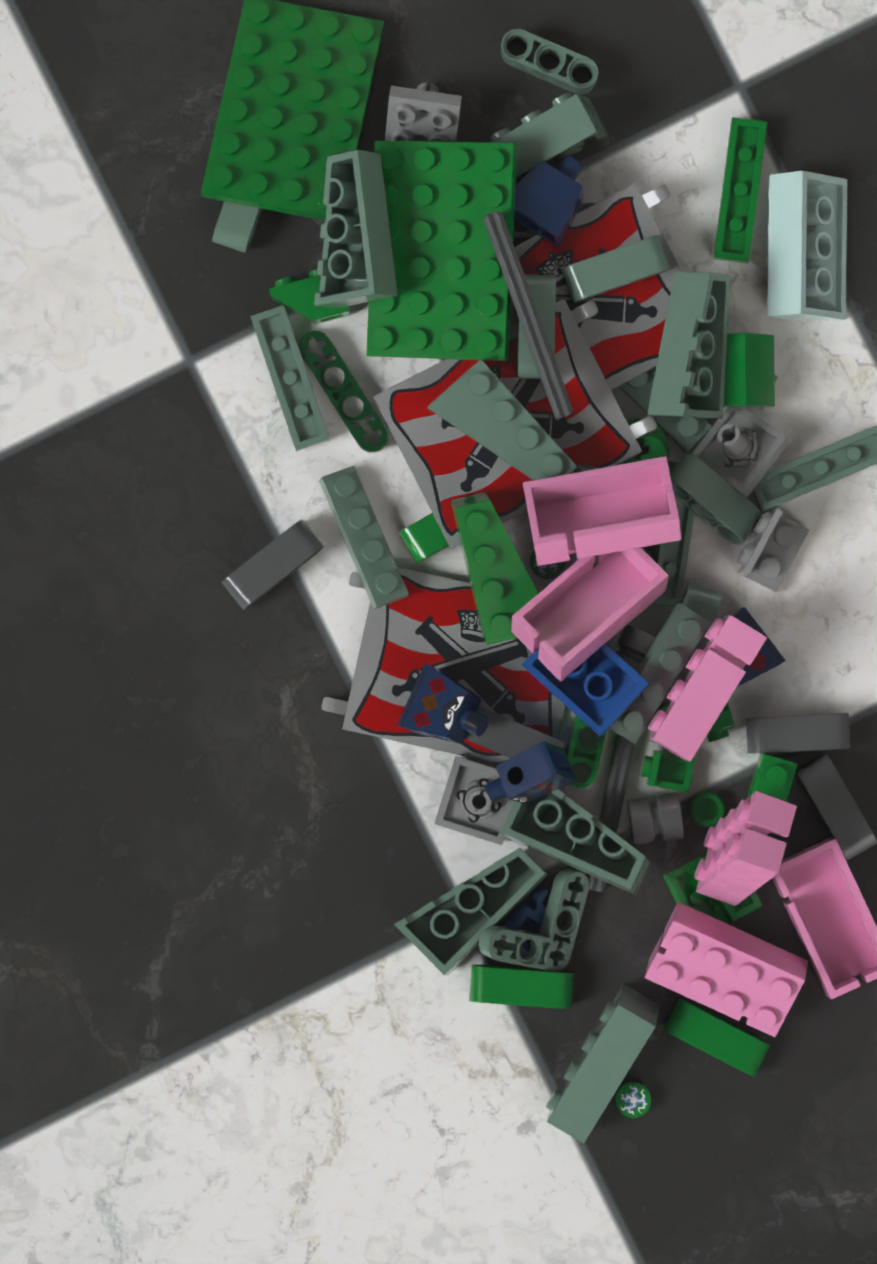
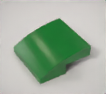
[662,854,762,923]

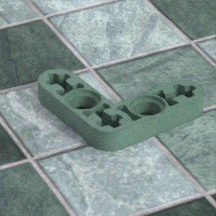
[479,868,589,972]

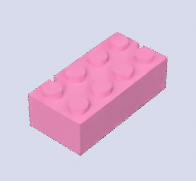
[523,456,681,566]
[511,547,669,682]
[648,615,767,762]
[694,791,797,906]
[772,837,877,1000]
[644,902,808,1037]

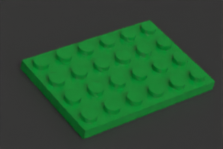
[201,0,384,221]
[366,141,517,361]

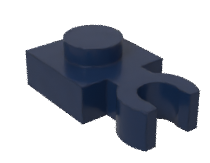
[503,885,550,953]

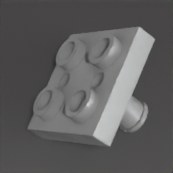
[385,83,462,142]
[691,407,791,498]
[434,756,515,845]

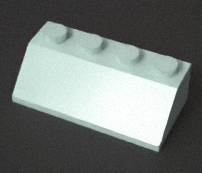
[767,171,847,321]

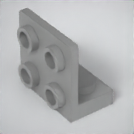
[736,507,809,593]

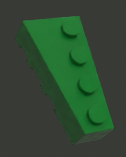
[450,492,539,645]

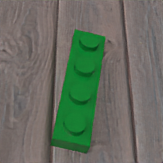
[713,117,767,264]

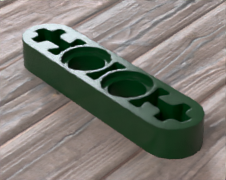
[299,331,388,453]

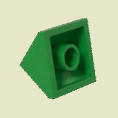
[724,332,775,407]

